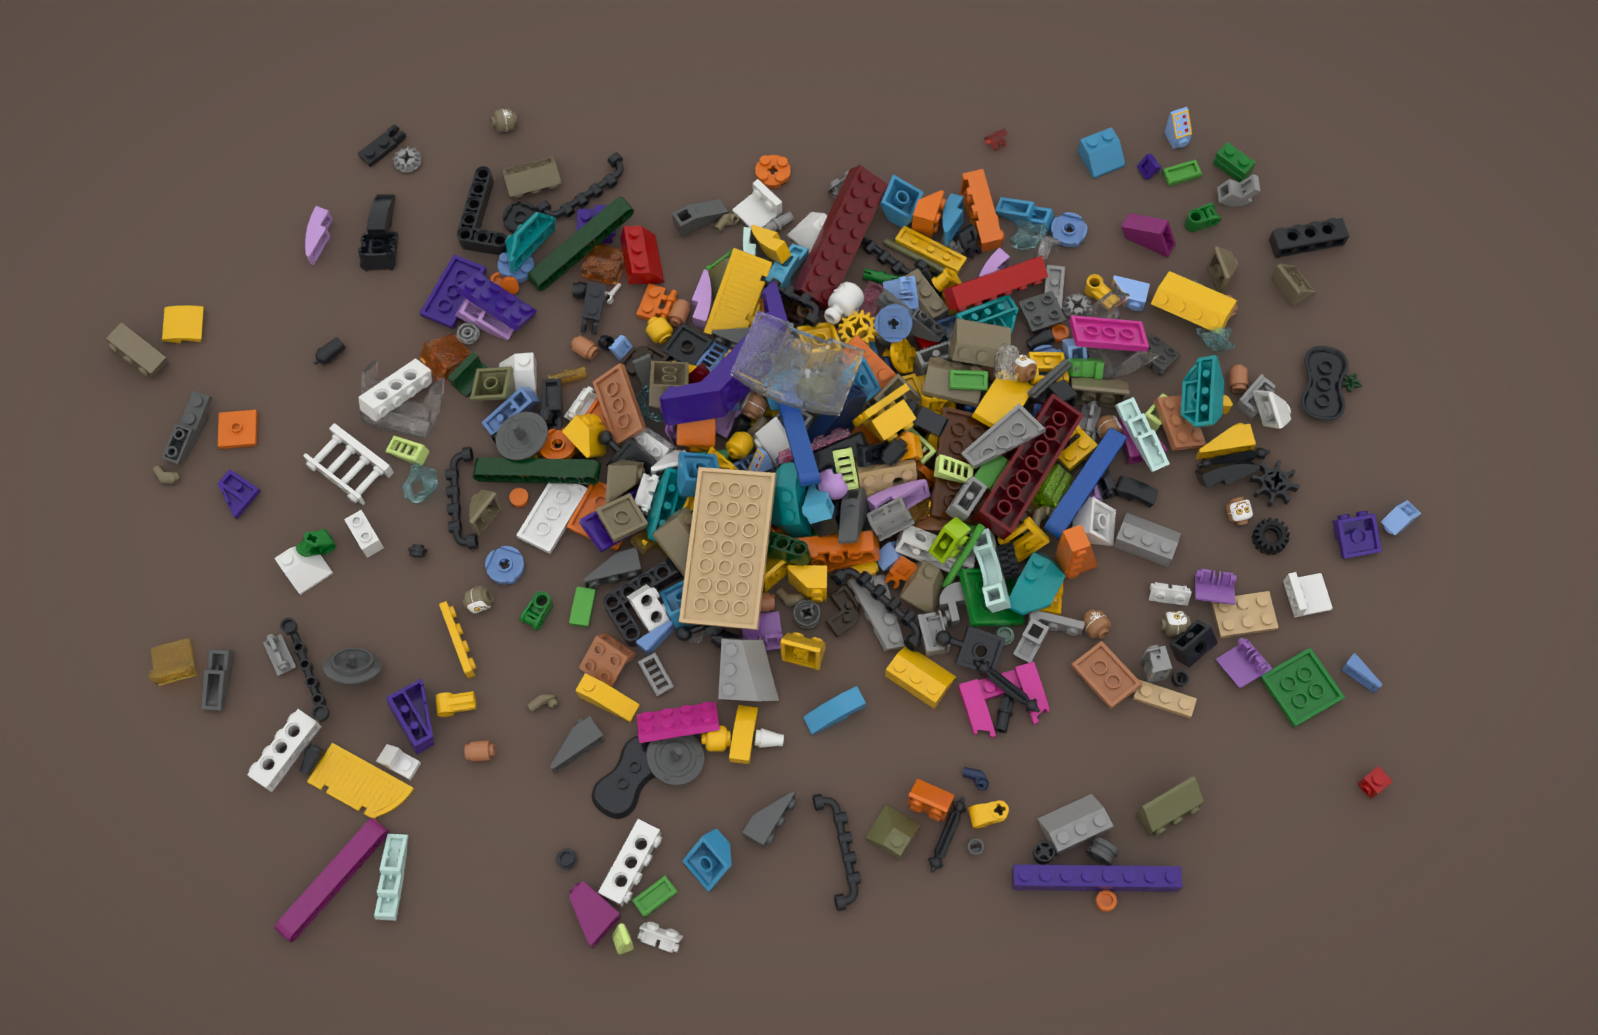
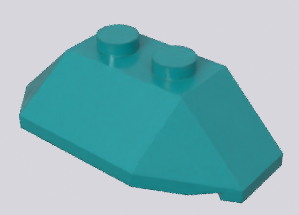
[505,212,556,274]
[955,295,1019,334]
[1181,355,1224,428]
[771,462,812,538]
[646,467,688,542]
[1008,551,1066,615]

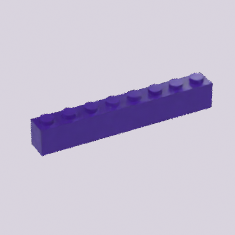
[1012,865,1182,892]

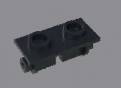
[1097,468,1119,500]

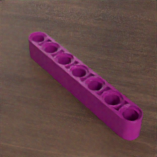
[274,818,389,942]

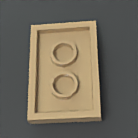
[1210,591,1279,639]

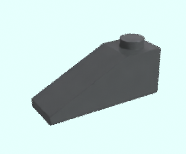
[550,716,605,774]

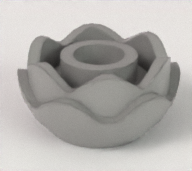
[456,323,480,345]

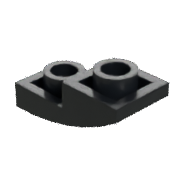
[1114,476,1158,508]

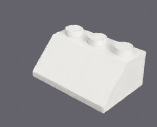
[753,417,793,468]

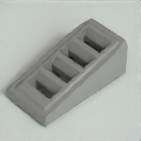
[637,652,674,696]

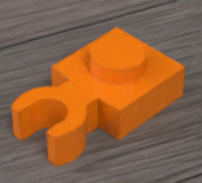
[885,555,917,589]

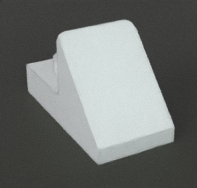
[376,744,421,781]

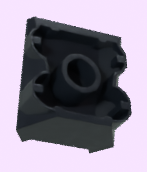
[358,232,398,272]

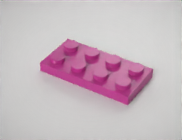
[1069,315,1149,352]
[637,702,720,743]

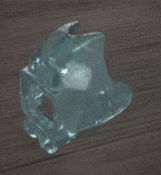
[1010,219,1047,250]
[1196,327,1236,352]
[635,385,664,422]
[402,463,439,503]

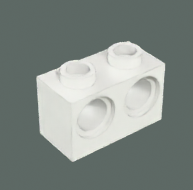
[344,510,384,558]
[627,584,670,632]

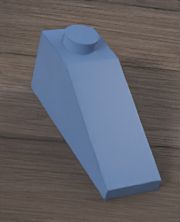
[481,387,541,435]

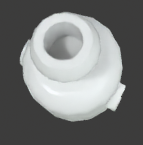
[824,282,864,324]

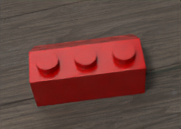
[620,226,664,284]

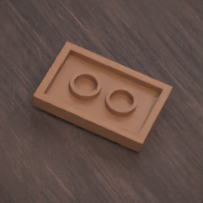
[1154,395,1206,451]
[1071,641,1142,710]

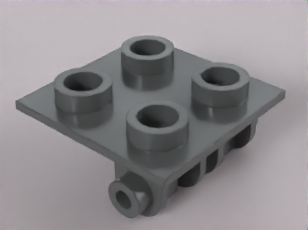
[1018,291,1066,333]
[1132,333,1181,375]

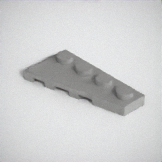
[961,403,1046,469]
[846,574,905,652]

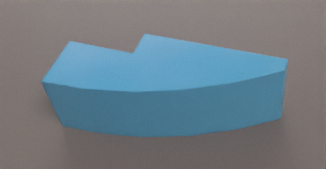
[943,193,964,246]
[995,197,1055,232]
[803,686,866,735]

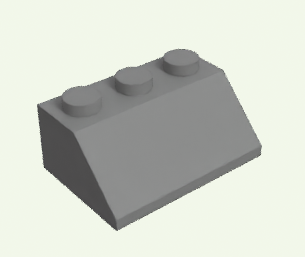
[1113,512,1181,568]
[1037,794,1113,856]

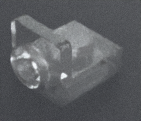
[1037,236,1060,260]

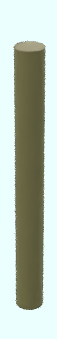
[883,238,945,273]

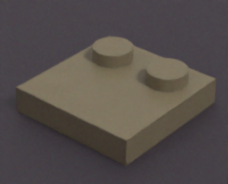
[596,493,648,543]

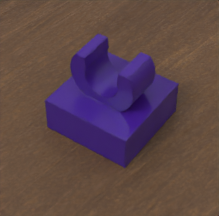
[1137,154,1162,180]

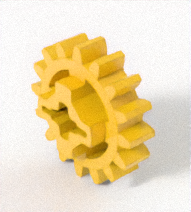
[838,310,879,346]

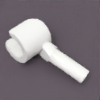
[604,283,621,304]

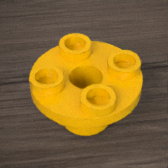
[883,338,916,374]

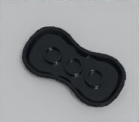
[1301,346,1348,421]
[592,736,655,819]

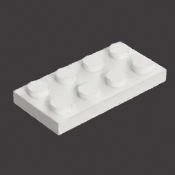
[516,483,588,554]

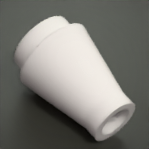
[754,728,784,748]

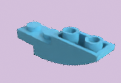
[760,243,809,299]

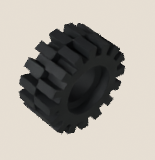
[1252,517,1290,555]
[998,542,1020,580]

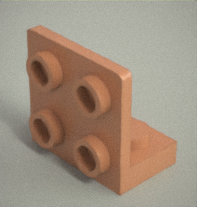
[579,632,637,687]

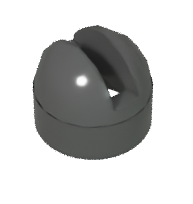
[967,838,984,855]

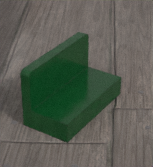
[448,352,488,397]

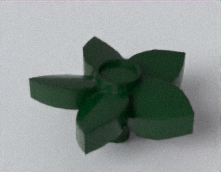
[1341,374,1362,393]

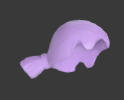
[818,469,848,500]

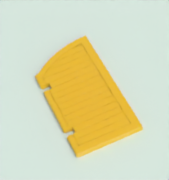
[704,248,773,335]
[307,743,414,819]

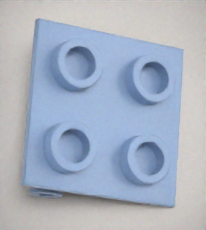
[883,275,919,311]

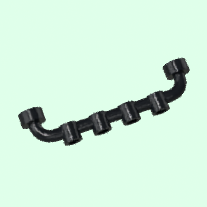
[536,152,624,218]
[861,236,930,275]
[761,275,820,328]
[445,446,479,550]
[830,567,921,652]
[280,618,330,722]
[812,793,861,911]

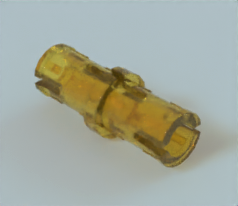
[548,366,587,384]

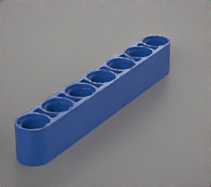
[775,388,820,487]
[1043,427,1127,539]

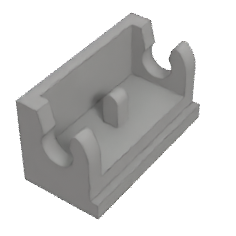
[1235,374,1276,419]

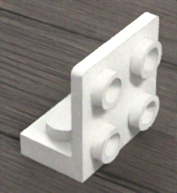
[733,179,782,228]
[630,427,678,476]
[1283,572,1333,618]

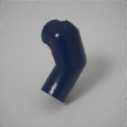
[962,767,989,791]

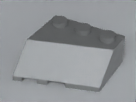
[718,638,779,701]

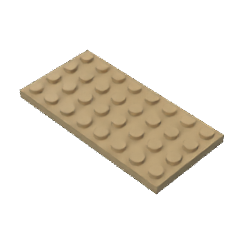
[679,467,777,630]

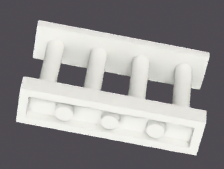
[303,423,394,505]

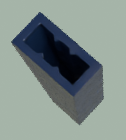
[807,384,868,450]

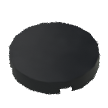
[503,201,537,234]

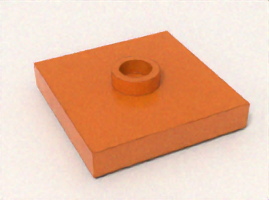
[218,410,258,449]

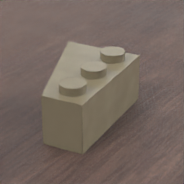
[106,322,167,378]

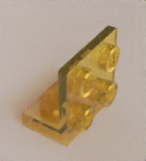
[148,638,197,686]

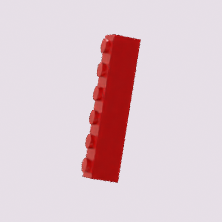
[943,256,1048,313]

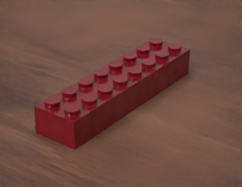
[794,165,888,311]
[972,393,1084,540]

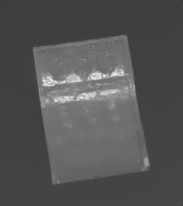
[730,311,865,416]

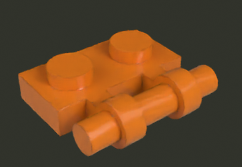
[636,284,678,321]

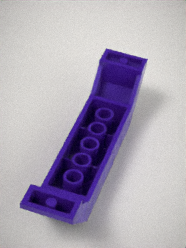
[659,281,791,426]

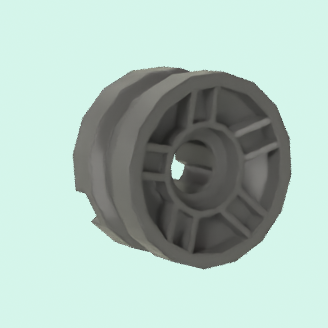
[793,600,820,630]
[1086,836,1119,866]

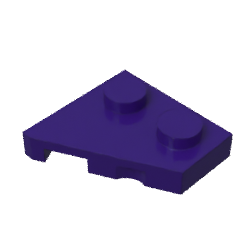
[217,469,261,519]

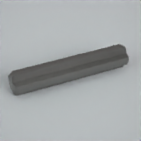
[1028,359,1072,400]

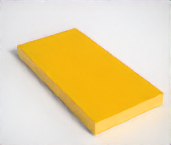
[972,369,1034,428]

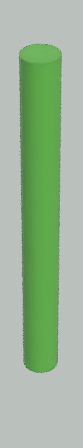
[942,524,985,588]

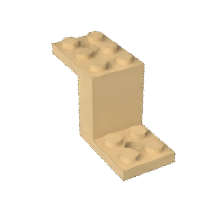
[812,440,917,498]

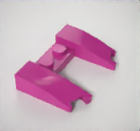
[958,661,1050,738]

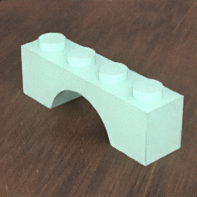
[970,528,1011,613]

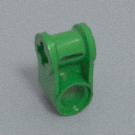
[1184,203,1222,232]
[296,529,336,557]
[519,591,553,631]

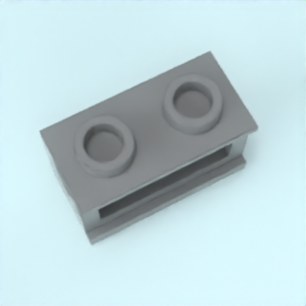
[866,496,915,541]
[917,610,952,657]
[1140,645,1172,683]

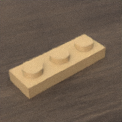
[1132,680,1197,719]

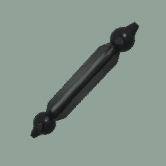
[1196,448,1270,468]
[975,661,1040,713]
[928,797,967,873]

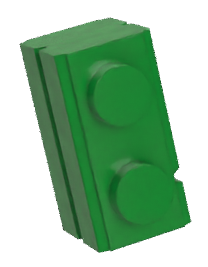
[1213,142,1256,183]

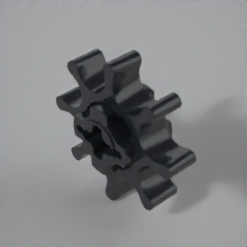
[1250,460,1300,507]

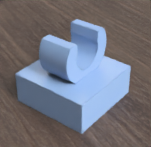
[608,335,633,361]

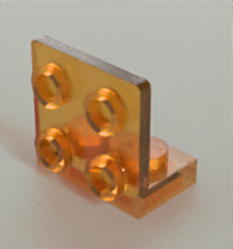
[419,334,471,383]

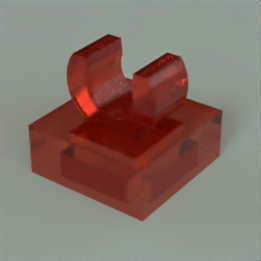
[984,128,1008,150]

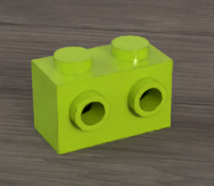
[928,517,971,564]

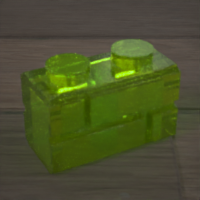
[1033,464,1073,508]

